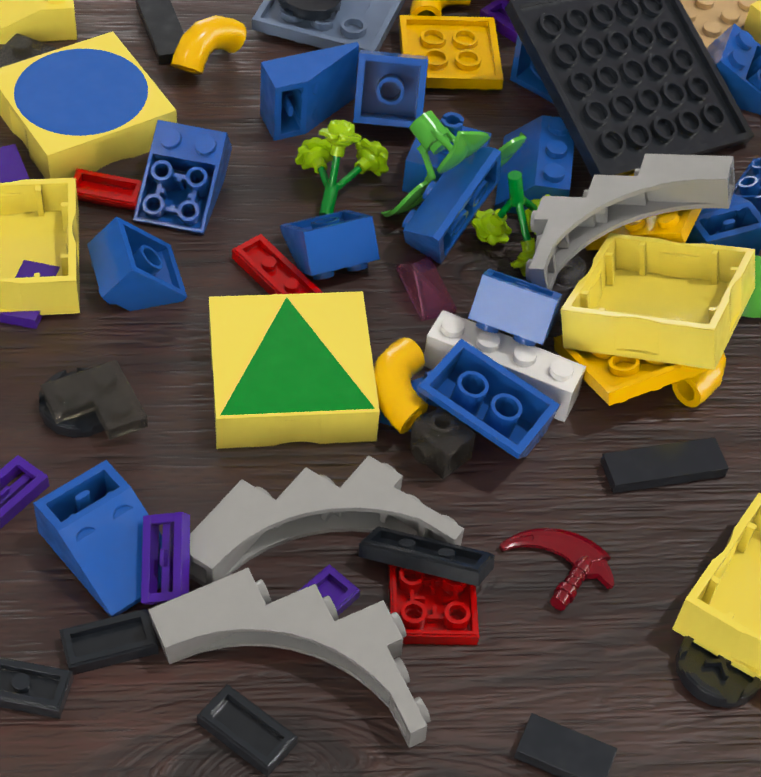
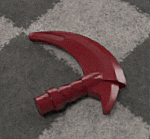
[499,528,614,611]

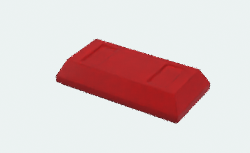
[73,168,142,211]

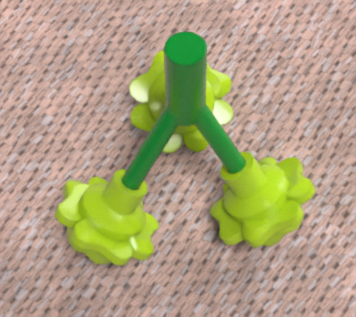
[295,120,389,216]
[471,170,551,277]

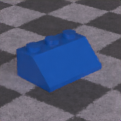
[494,115,574,214]
[402,146,501,265]
[417,339,560,459]

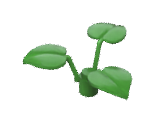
[381,110,527,217]

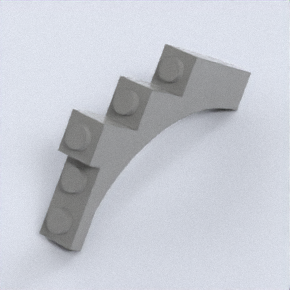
[525,154,735,290]
[189,455,464,586]
[148,568,431,748]

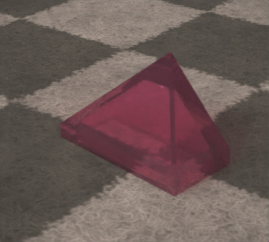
[396,257,457,321]

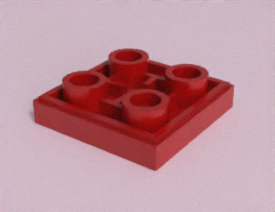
[388,565,479,645]

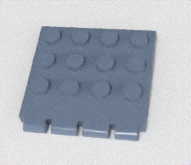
[252,0,406,59]

